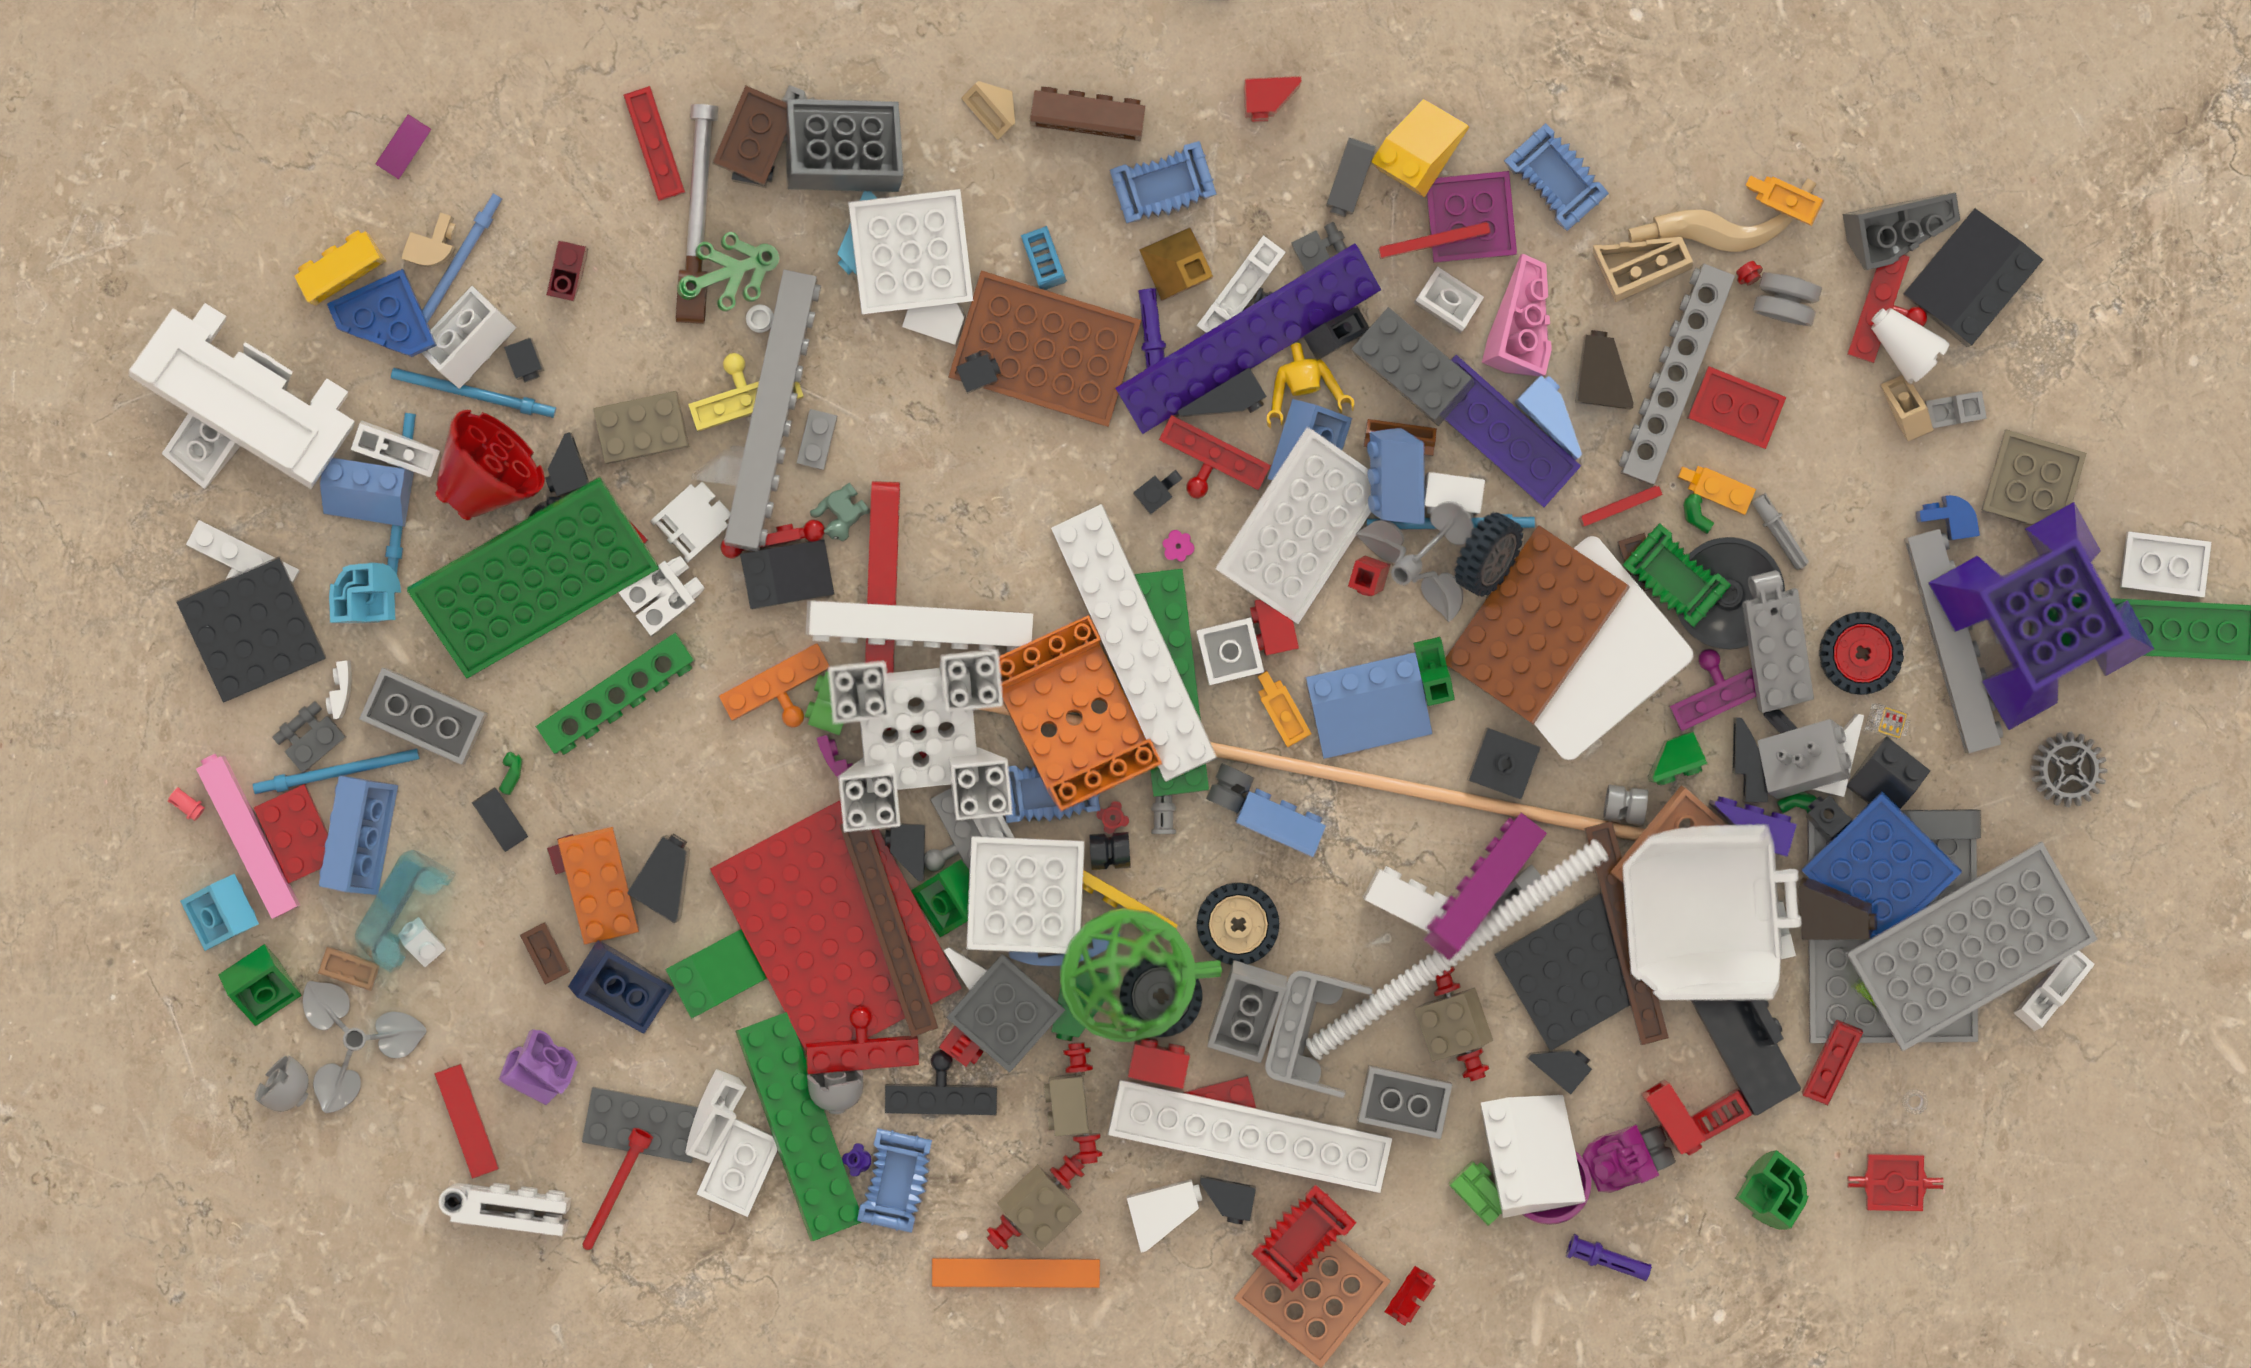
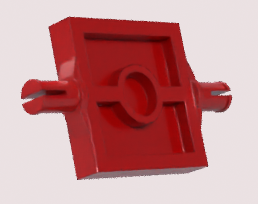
[1847,1154,1944,1211]

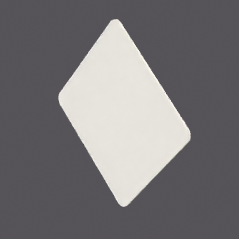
[1534,536,1693,760]

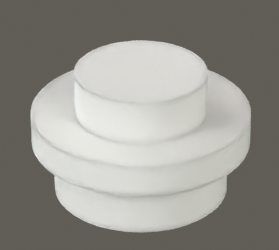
[746,305,774,333]

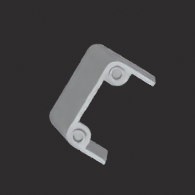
[1265,970,1373,1098]

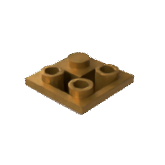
[1139,227,1213,301]

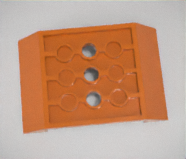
[999,615,1162,811]

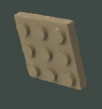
[1981,429,2087,525]

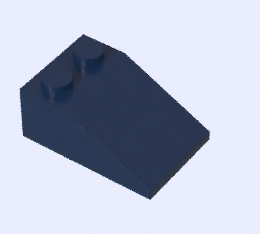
[568,940,674,1034]

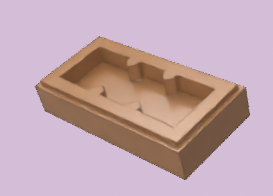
[318,946,381,991]

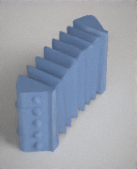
[1504,123,1609,231]
[1109,141,1217,223]
[1005,765,1100,823]
[857,1128,932,1233]

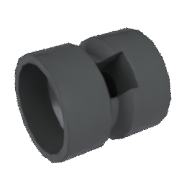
[1206,763,1254,814]
[1640,1125,1676,1171]

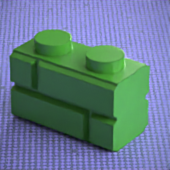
[1448,1161,1502,1226]

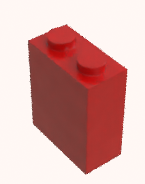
[1641,1079,1705,1156]

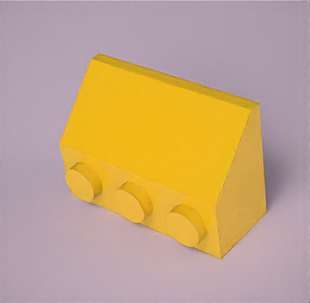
[294,230,386,306]

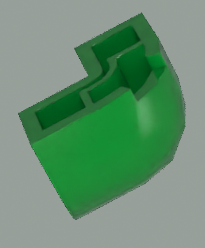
[1735,1150,1809,1230]

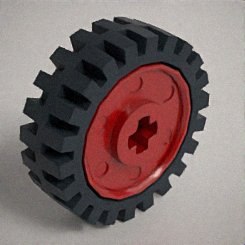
[1819,612,1904,695]

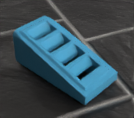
[1021,226,1067,290]

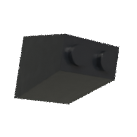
[627,833,690,923]

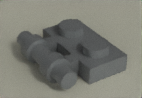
[1291,222,1347,273]
[272,701,346,773]

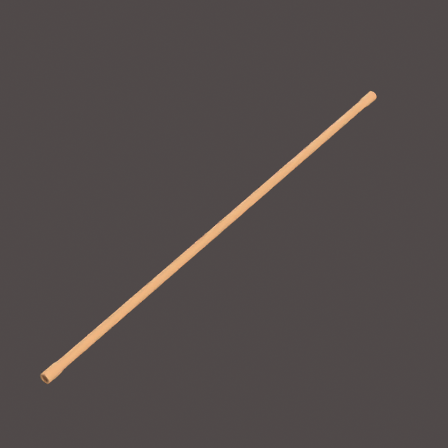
[978,701,1645,841]

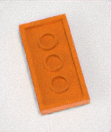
[558,827,639,945]

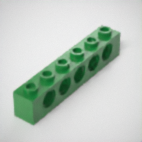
[536,632,696,755]

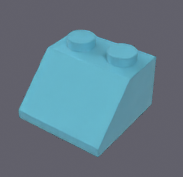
[180,874,259,951]

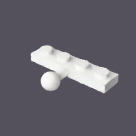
[186,520,300,583]

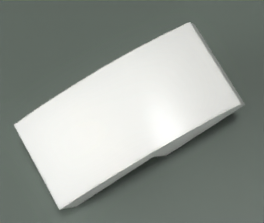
[326,660,352,719]

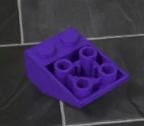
[1709,796,1797,857]

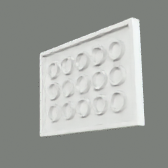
[1215,427,1371,624]

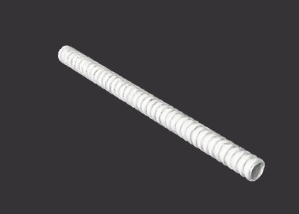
[1306,839,1608,1060]

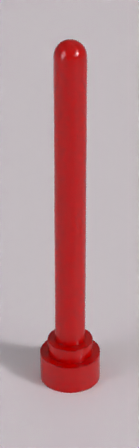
[582,1128,653,1250]

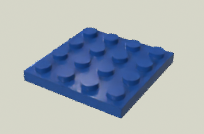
[1801,792,1962,939]

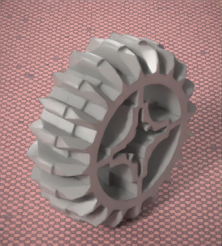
[2031,732,2107,807]

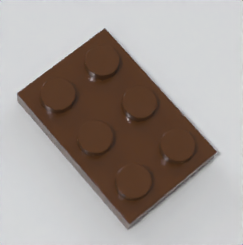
[712,85,787,185]

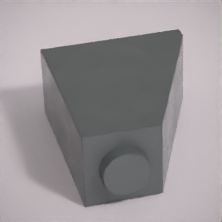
[1326,137,1376,217]

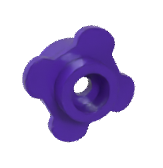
[842,1143,872,1177]

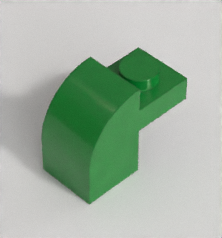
[1413,637,1455,706]

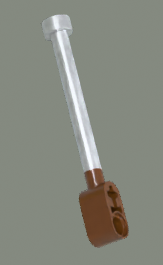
[676,104,719,324]

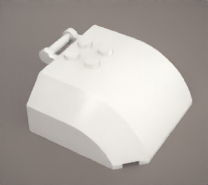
[1623,825,1802,1000]

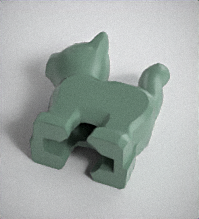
[810,483,870,542]

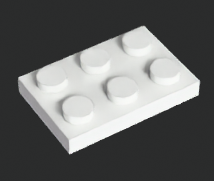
[2120,532,2211,597]
[697,1119,778,1217]

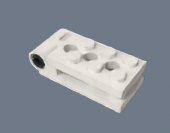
[439,1183,571,1236]

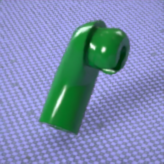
[1683,493,1714,534]
[499,752,522,795]
[1776,792,1817,814]

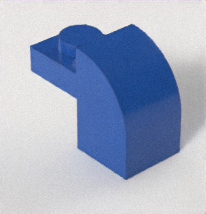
[1916,495,1980,541]

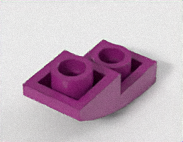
[375,114,432,179]
[816,735,853,779]

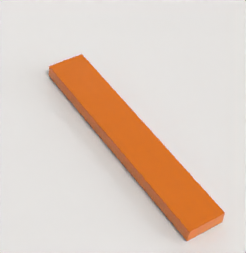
[932,1258,1100,1288]

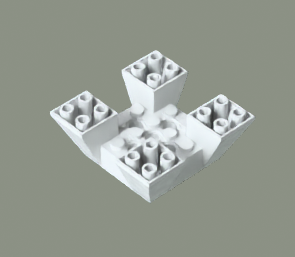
[828,650,1012,832]

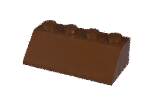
[1030,86,1146,141]

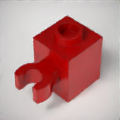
[939,1025,984,1067]

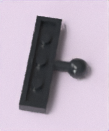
[885,1050,997,1115]

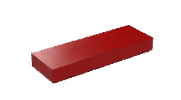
[1579,485,1663,527]
[1802,1020,1863,1106]

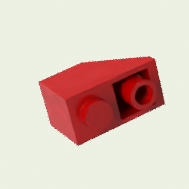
[1250,599,1299,655]

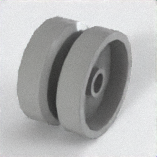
[1753,272,1822,326]

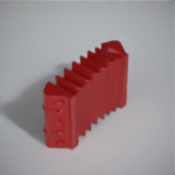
[1251,1184,1357,1292]

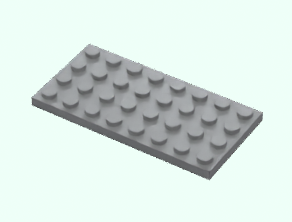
[1846,842,2098,1051]

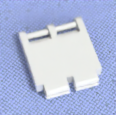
[650,482,731,563]

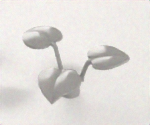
[1356,502,1473,622]
[303,981,426,1113]

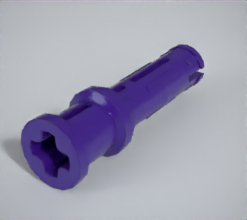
[1138,288,1167,370]
[1566,1234,1652,1282]

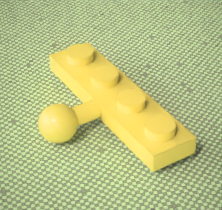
[688,353,804,432]

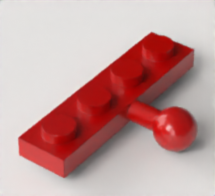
[1847,255,1927,363]
[1159,415,1271,499]
[806,1007,919,1074]

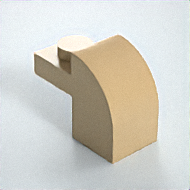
[401,212,456,267]

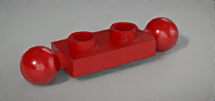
[720,520,825,559]

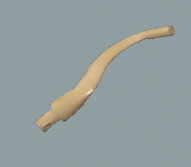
[1628,178,1817,252]

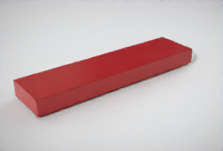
[623,86,686,201]
[1378,222,1491,259]
[434,1063,499,1179]

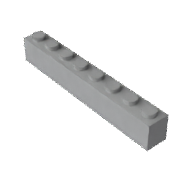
[1904,529,2003,753]

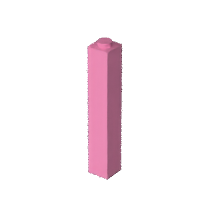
[196,753,300,919]

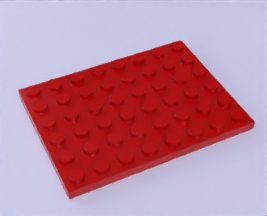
[710,800,962,1051]

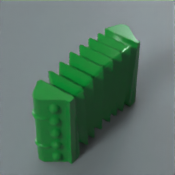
[1623,523,1731,627]

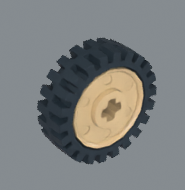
[1197,883,1280,965]

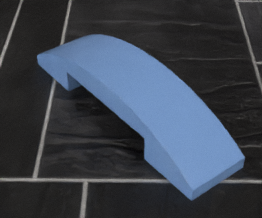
[1009,933,1120,966]

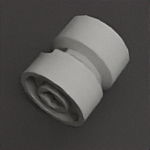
[1604,785,1648,825]

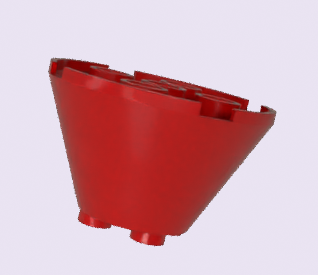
[435,410,545,521]

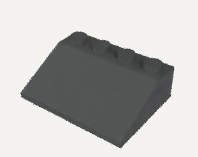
[786,99,904,192]

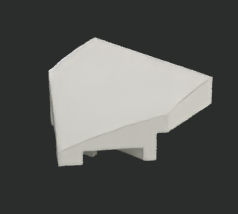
[902,303,965,344]

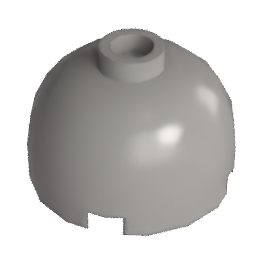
[255,1056,309,1112]
[807,1070,864,1114]

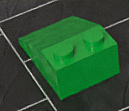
[665,929,767,1019]

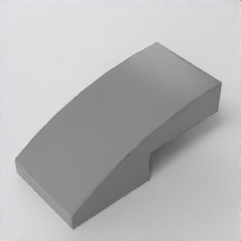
[1924,391,1987,428]

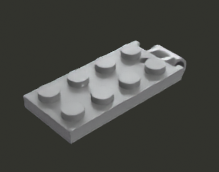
[1742,570,1814,713]

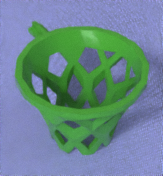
[1060,908,1222,1042]

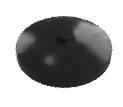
[1675,537,1785,650]

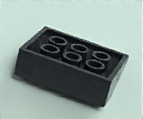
[1903,208,2044,347]

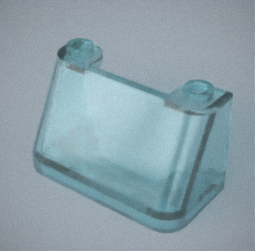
[355,850,456,973]

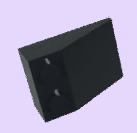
[740,540,835,610]

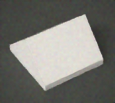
[1414,266,1484,333]

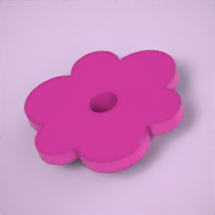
[1162,530,1195,562]

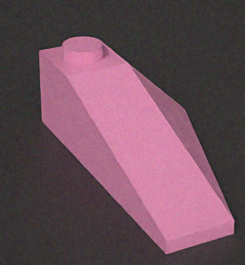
[1482,254,1552,376]

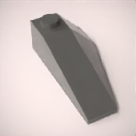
[1843,192,1960,270]

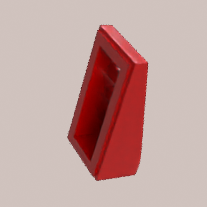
[1691,1088,1752,1142]

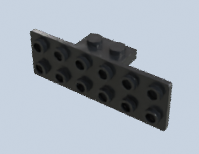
[1691,999,1801,1116]

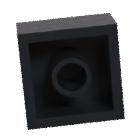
[1467,728,1541,800]

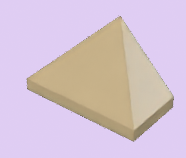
[961,81,1015,140]

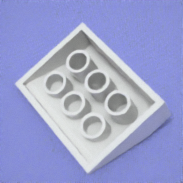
[1481,1095,1586,1218]

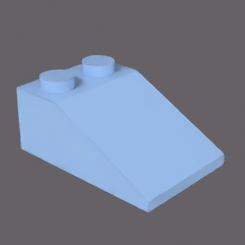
[1514,375,1582,460]

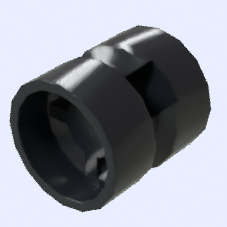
[1089,832,1131,870]

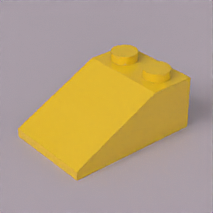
[1371,99,1469,197]

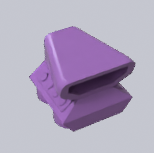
[499,1029,578,1105]

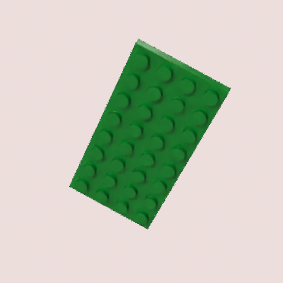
[407,477,659,679]

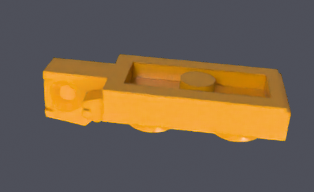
[1745,176,1824,226]
[1677,466,1756,515]
[1257,671,1312,748]

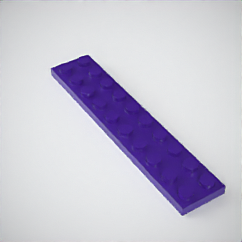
[1115,243,1381,434]

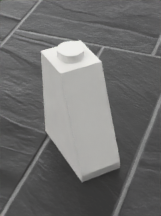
[1127,1179,1202,1253]

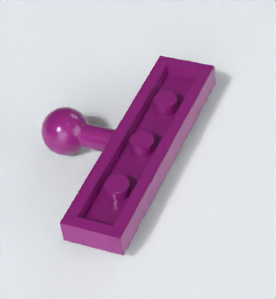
[1669,649,1756,732]

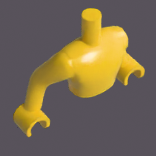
[1267,343,1354,428]

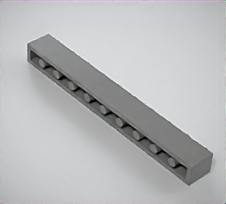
[724,270,821,552]

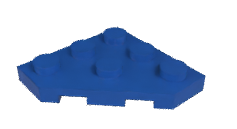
[327,269,437,357]

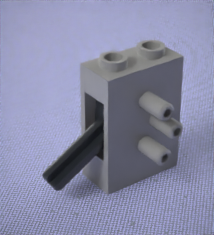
[1757,708,1852,799]

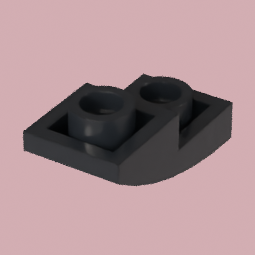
[471,787,528,852]

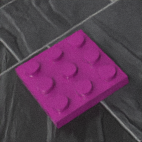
[1427,171,1517,263]

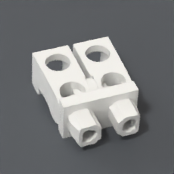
[619,556,705,636]

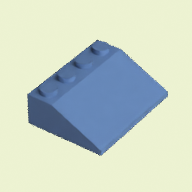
[1305,652,1432,759]

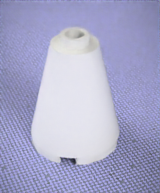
[1871,308,1949,384]

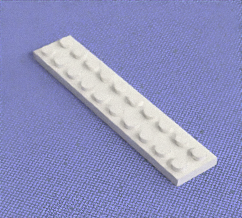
[1051,504,1217,782]
[1107,1079,1392,1193]

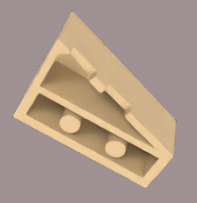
[1593,237,1693,303]

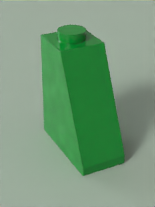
[1051,967,1112,1041]

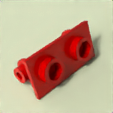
[1384,1266,1436,1326]

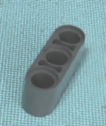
[1901,809,1981,839]

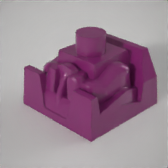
[1582,1125,1659,1193]

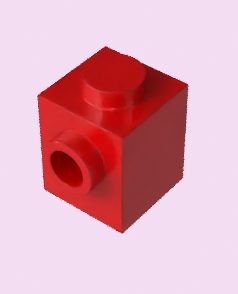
[1348,556,1391,596]

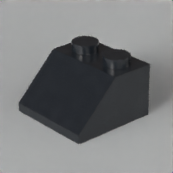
[1847,736,1931,809]

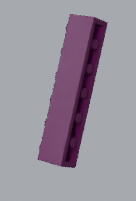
[1423,813,1547,961]

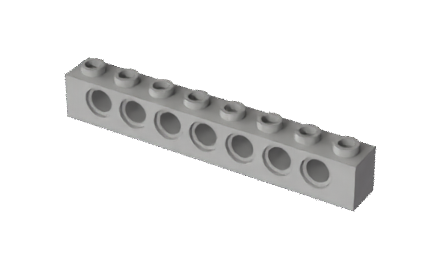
[1618,264,1735,485]

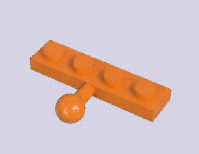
[719,643,830,728]

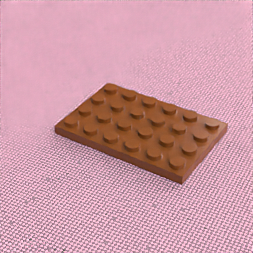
[948,270,1141,427]
[1445,525,1630,725]

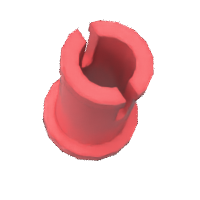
[167,787,205,821]

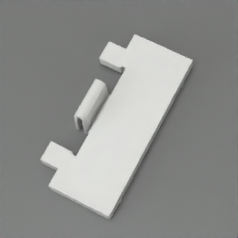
[129,303,354,489]

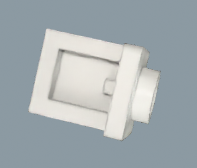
[398,917,446,967]

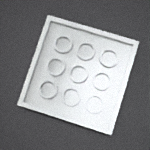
[848,189,973,314]
[967,836,1084,953]

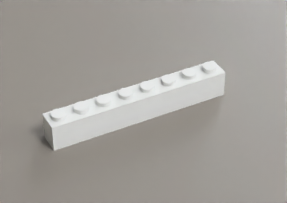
[805,601,1033,652]

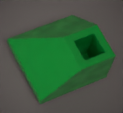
[1647,732,1707,786]

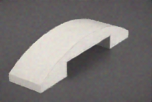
[1197,235,1286,333]

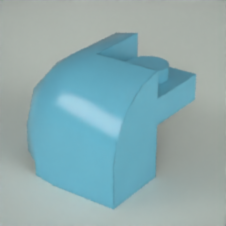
[329,563,401,623]

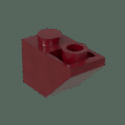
[546,240,589,302]

